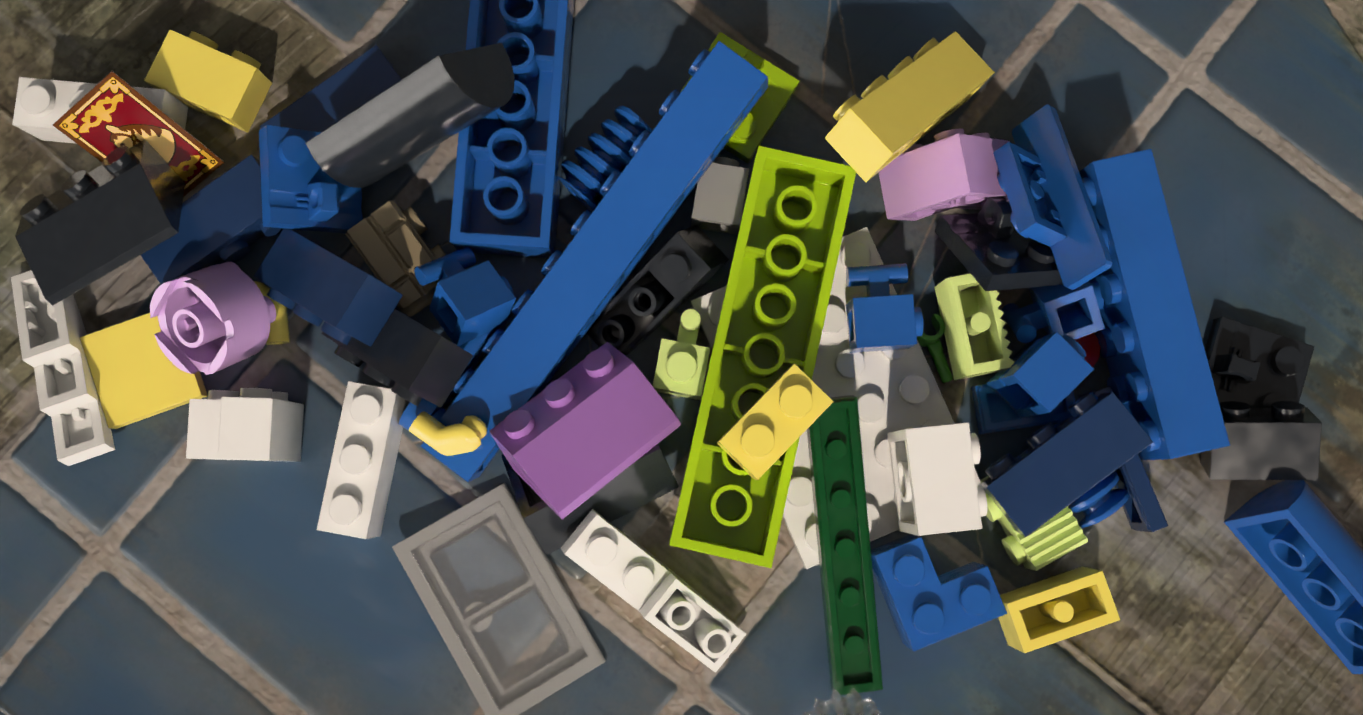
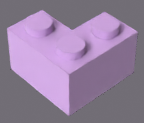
[879,129,1010,221]

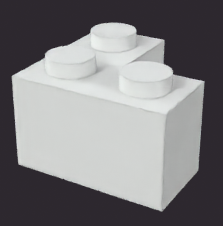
[186,388,304,462]

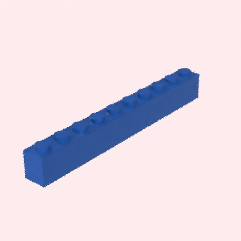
[421,41,768,482]

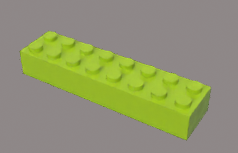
[669,146,856,569]

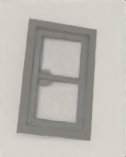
[392,483,606,715]

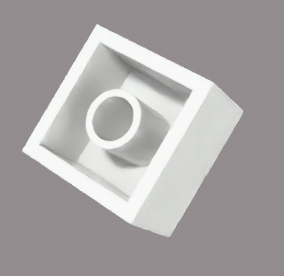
[887,422,987,536]

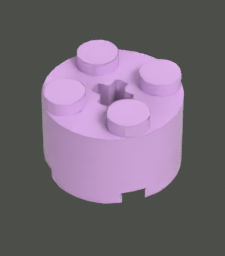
[150,262,276,375]

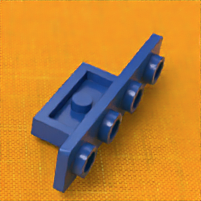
[993,104,1112,290]

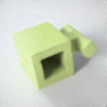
[653,309,710,400]

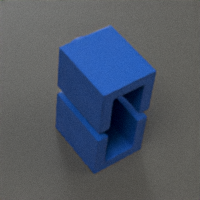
[987,332,1094,418]

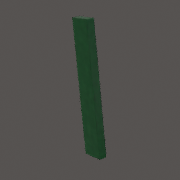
[807,395,883,696]

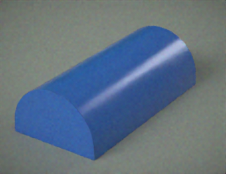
[1224,480,1363,674]

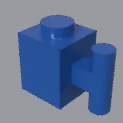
[414,247,516,346]
[846,263,923,353]
[1001,281,1105,343]

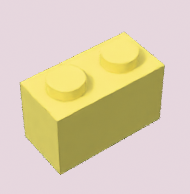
[144,30,272,133]
[717,364,834,480]
[998,566,1120,653]

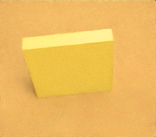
[80,313,208,429]

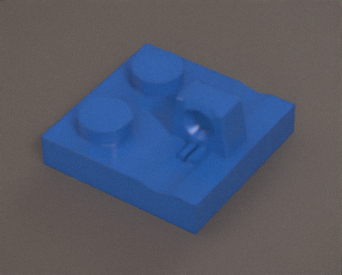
[259,125,363,234]

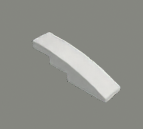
[11,270,115,466]

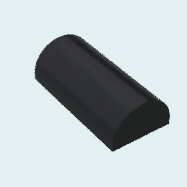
[306,43,514,188]

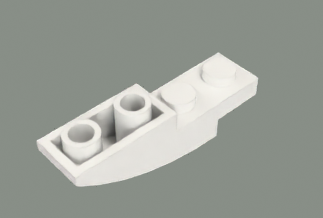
[561,509,746,673]

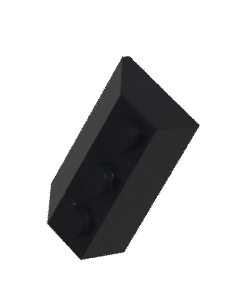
[15,139,185,306]
[501,444,679,555]

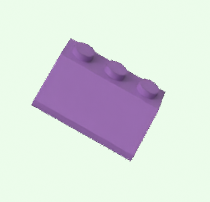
[489,342,681,519]

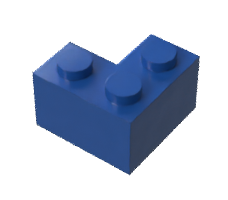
[871,534,1007,652]

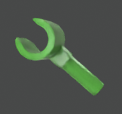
[917,314,953,383]

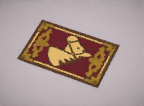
[53,71,225,197]

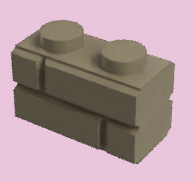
[345,200,447,317]

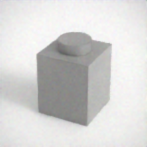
[691,157,749,235]

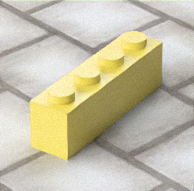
[825,31,995,182]

